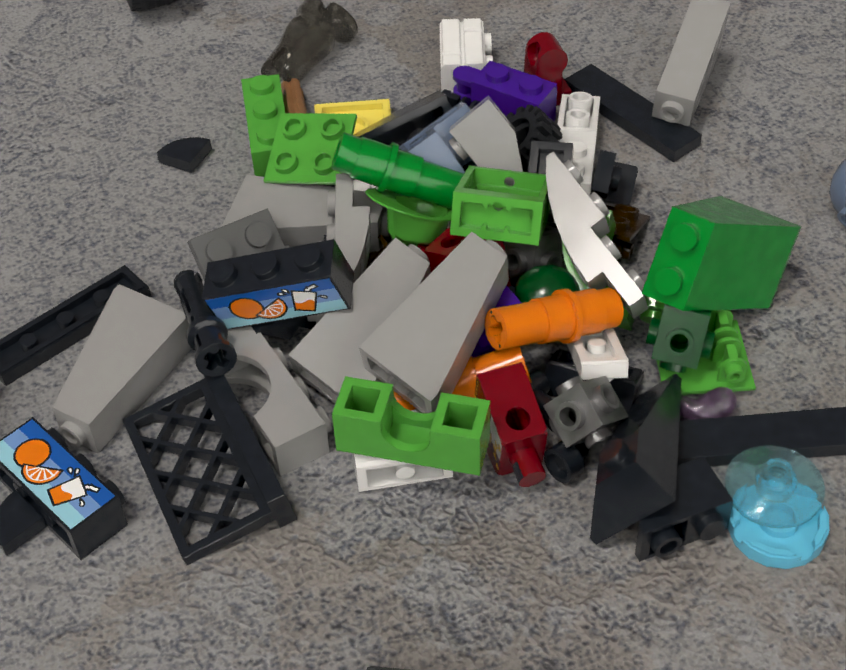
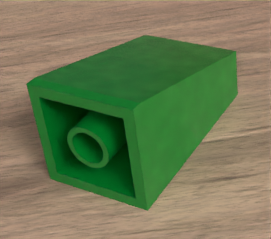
[641,196,802,311]

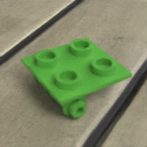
[264,113,357,185]
[649,310,756,395]

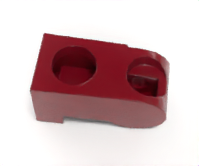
[524,32,571,106]

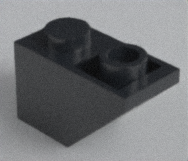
[635,456,734,562]

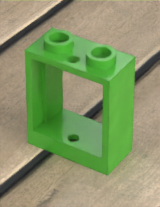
[450,165,550,246]

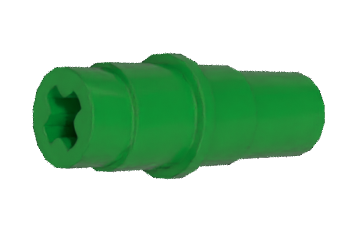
[331,132,464,210]

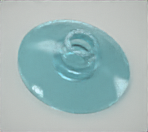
[725,445,825,528]

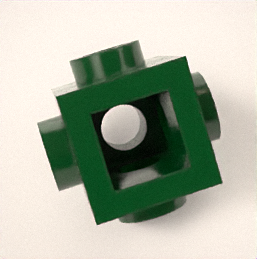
[645,304,715,373]

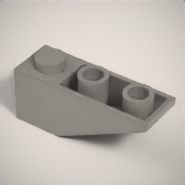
[449,95,523,186]

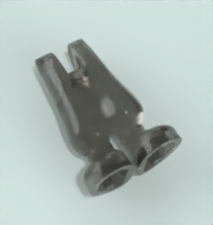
[261,0,358,82]

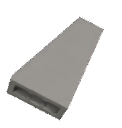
[652,0,731,126]
[221,174,391,253]
[359,232,509,413]
[289,238,431,404]
[52,284,192,453]

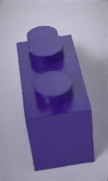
[453,61,557,121]

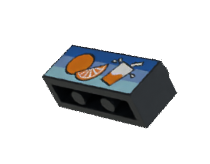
[202,239,354,330]
[0,417,128,560]

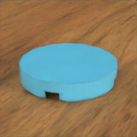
[728,477,830,569]

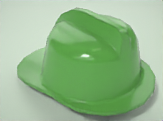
[365,188,452,246]

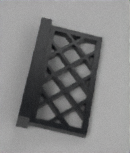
[122,374,297,565]

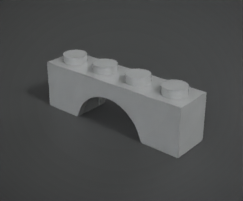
[221,326,332,476]

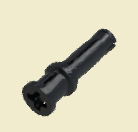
[174,270,237,377]

